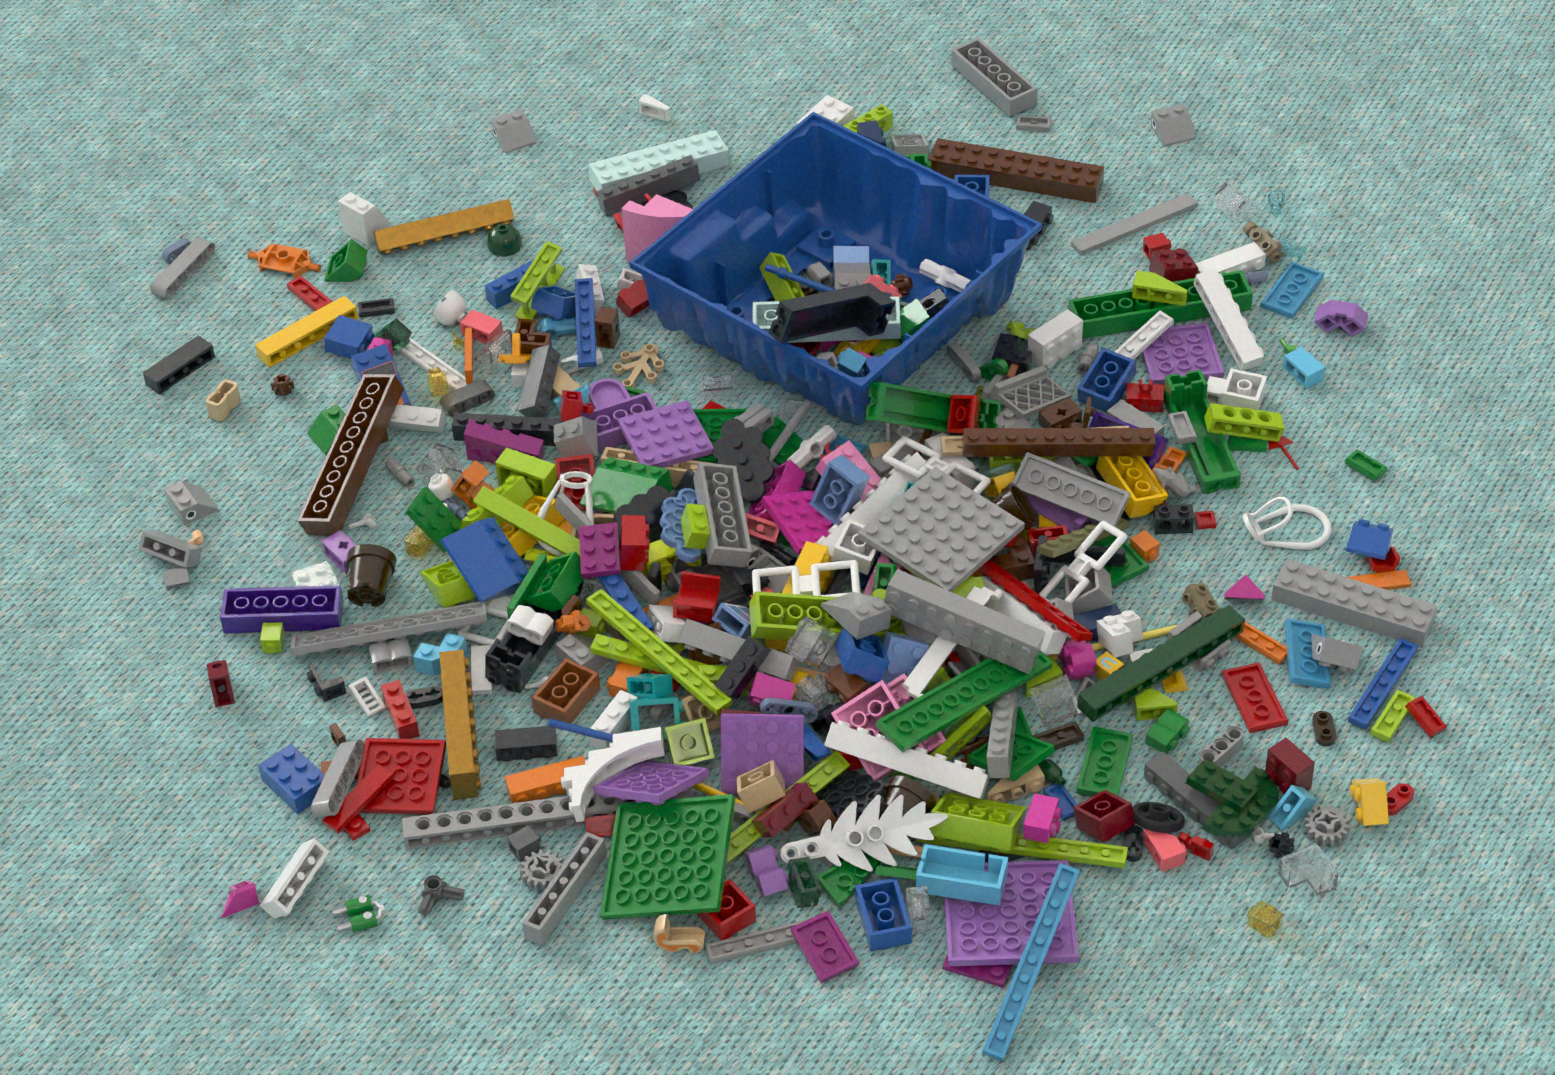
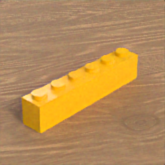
[255,296,358,368]

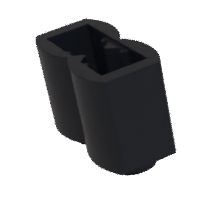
[810,702,844,734]

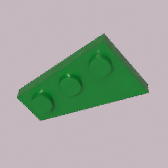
[816,850,880,909]

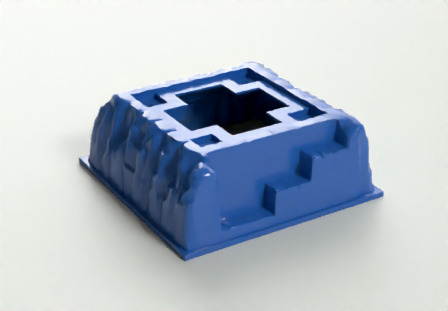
[629,112,1042,426]

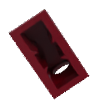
[207,660,235,707]

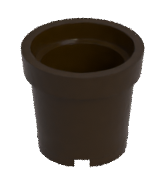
[991,482,1038,530]
[346,544,397,607]
[879,776,937,839]

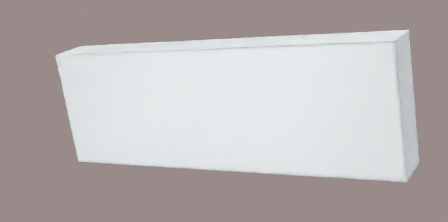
[471,645,492,695]

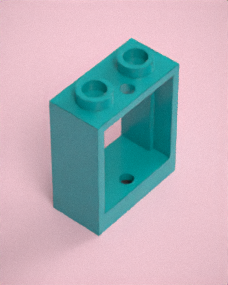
[629,696,684,739]

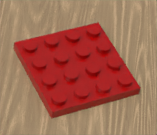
[357,738,447,815]

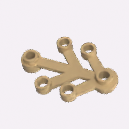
[613,343,665,388]

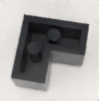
[992,333,1032,376]

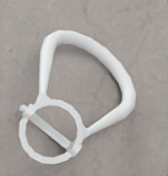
[537,471,594,556]
[1243,497,1332,550]

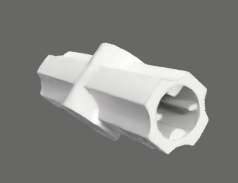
[919,259,972,293]
[787,425,837,470]

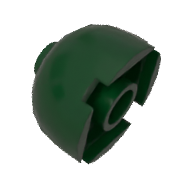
[487,224,522,257]

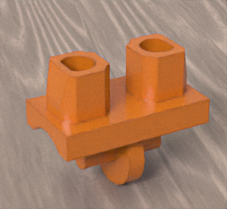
[556,610,590,636]

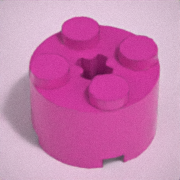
[1057,640,1097,681]

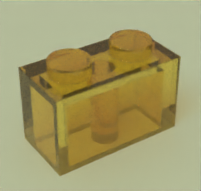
[425,367,449,397]

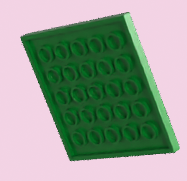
[600,794,736,920]

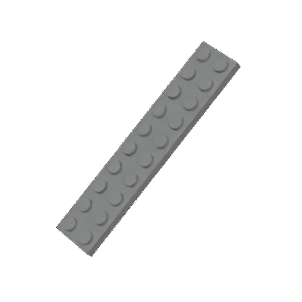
[290,601,487,657]

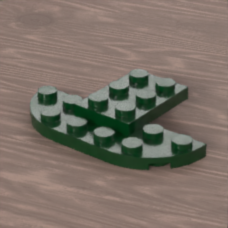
[1185,759,1279,837]

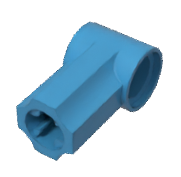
[540,317,577,340]

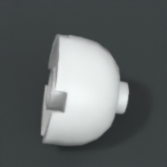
[432,290,466,326]

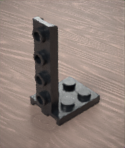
[1033,535,1126,594]

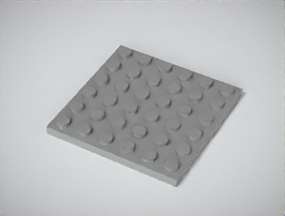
[858,467,1025,592]

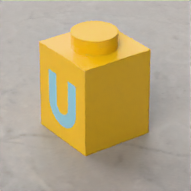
[1093,651,1124,680]

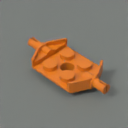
[248,243,321,278]

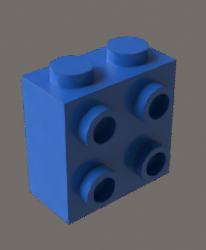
[324,315,374,359]

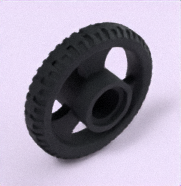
[1133,802,1185,833]

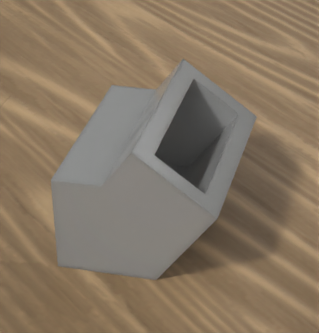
[163,567,191,589]

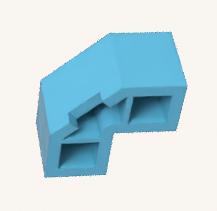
[413,633,468,676]

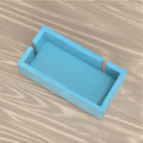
[916,844,1008,906]

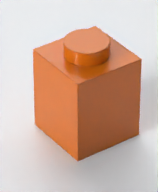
[1130,530,1160,562]

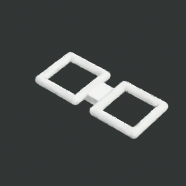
[882,436,991,494]
[1039,521,1127,603]
[752,560,860,597]
[457,570,529,646]

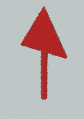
[1269,435,1299,470]

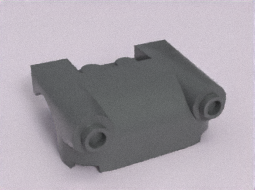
[664,558,750,625]

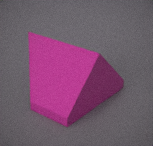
[1224,575,1265,600]
[221,879,259,918]

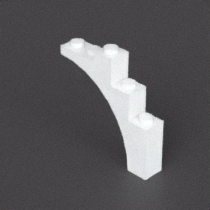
[561,727,665,822]

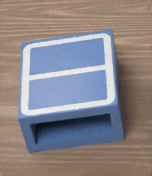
[712,602,765,644]

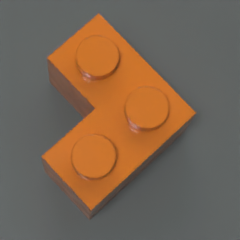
[450,460,494,509]

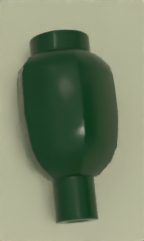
[1038,759,1066,786]

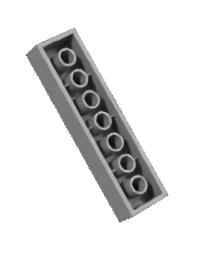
[1271,559,1437,648]
[884,569,1046,674]

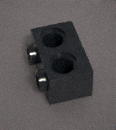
[1153,504,1194,534]

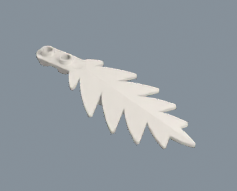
[780,795,948,872]

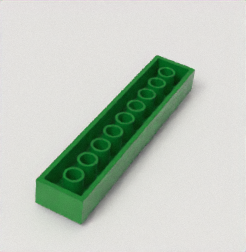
[1068,270,1253,339]

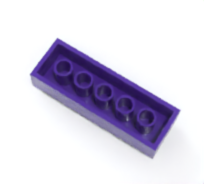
[220,585,344,633]

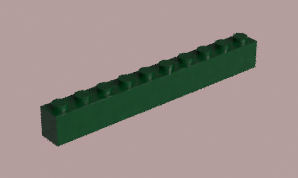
[1077,605,1245,722]

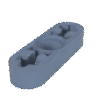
[760,698,818,723]

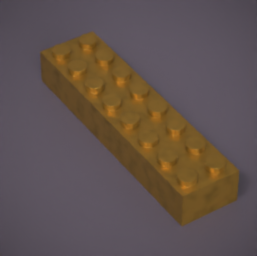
[439,649,481,800]

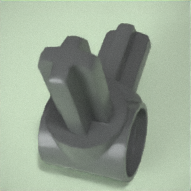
[418,875,465,916]

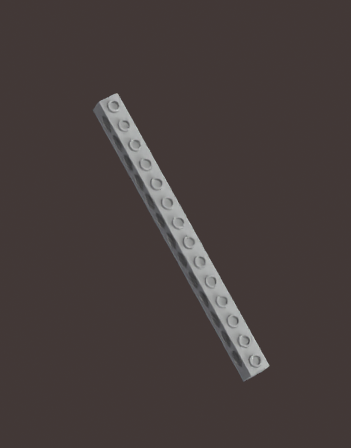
[402,787,692,850]

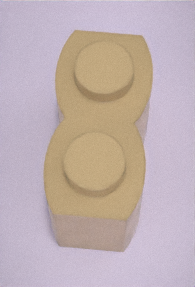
[206,379,241,422]

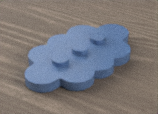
[660,488,706,563]

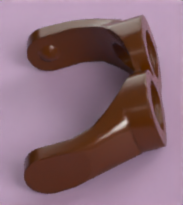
[562,595,584,615]

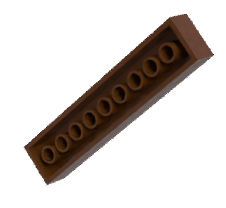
[928,138,1104,203]
[297,374,404,535]

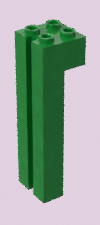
[1164,369,1241,494]
[865,382,1001,436]

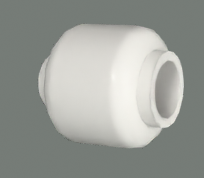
[428,474,455,502]

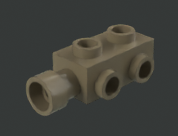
[1243,221,1285,264]
[1182,583,1220,619]

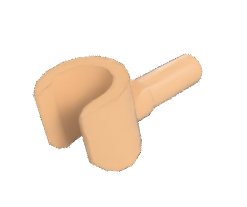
[188,530,204,545]

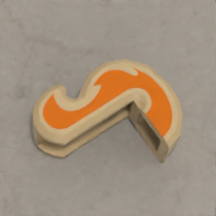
[653,914,705,953]

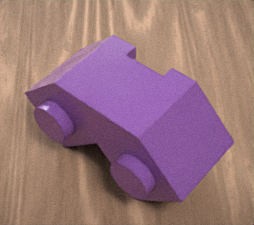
[1314,300,1368,336]
[744,845,789,896]

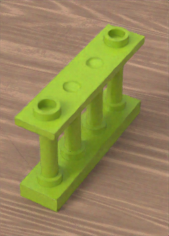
[510,241,566,319]

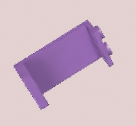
[1025,493,1097,533]

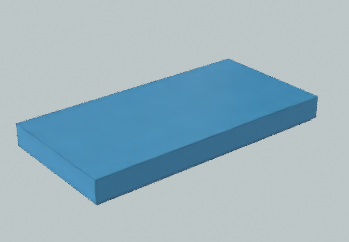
[1260,262,1324,319]
[1285,619,1330,688]

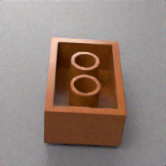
[532,658,600,723]

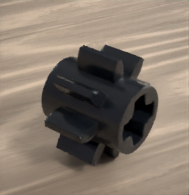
[1269,832,1295,859]

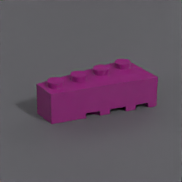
[464,419,545,464]

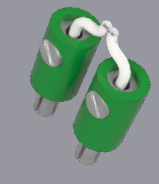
[332,895,384,932]

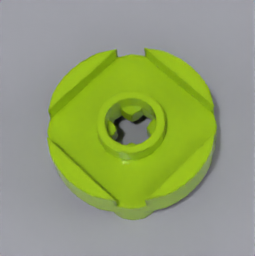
[1005,320,1036,340]

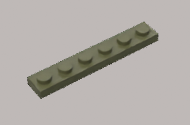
[1038,517,1129,558]

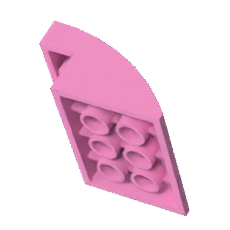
[622,194,693,262]
[831,673,947,781]

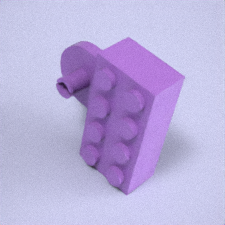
[580,378,657,452]

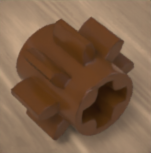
[892,273,913,296]
[271,374,295,396]

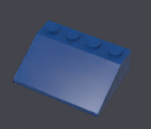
[440,517,529,603]

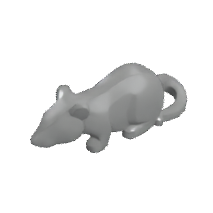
[1154,467,1197,498]

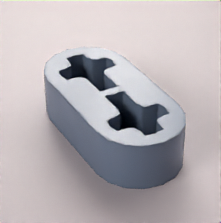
[162,238,192,264]

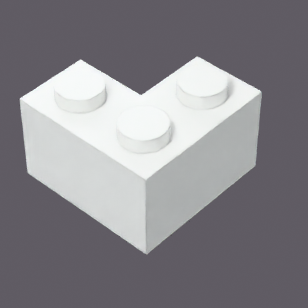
[1097,610,1143,657]

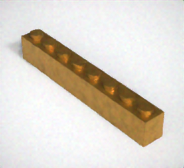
[373,199,515,255]

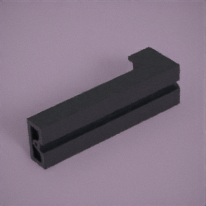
[768,283,895,343]
[485,583,587,693]

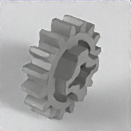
[1304,805,1350,847]
[520,849,564,891]

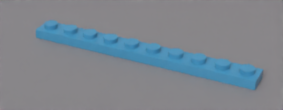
[983,863,1080,1062]

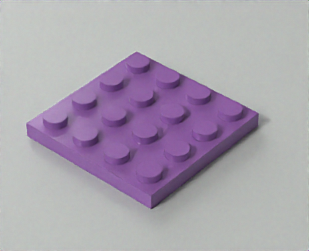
[1136,322,1224,385]
[618,400,714,468]
[721,714,804,796]
[593,760,709,805]

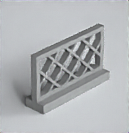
[989,366,1072,419]

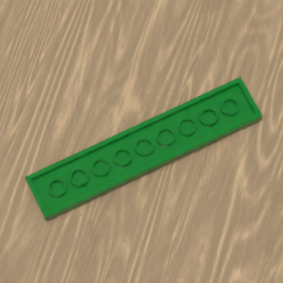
[876,651,1053,753]

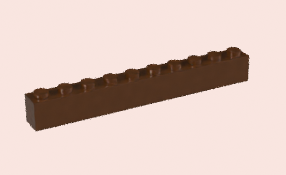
[962,428,1156,457]

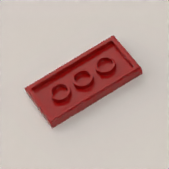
[1221,662,1288,733]

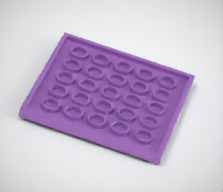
[944,860,1079,966]

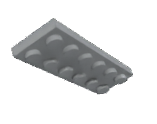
[1012,452,1131,527]

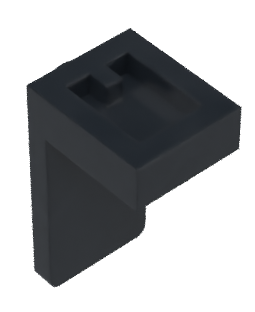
[306,663,347,702]

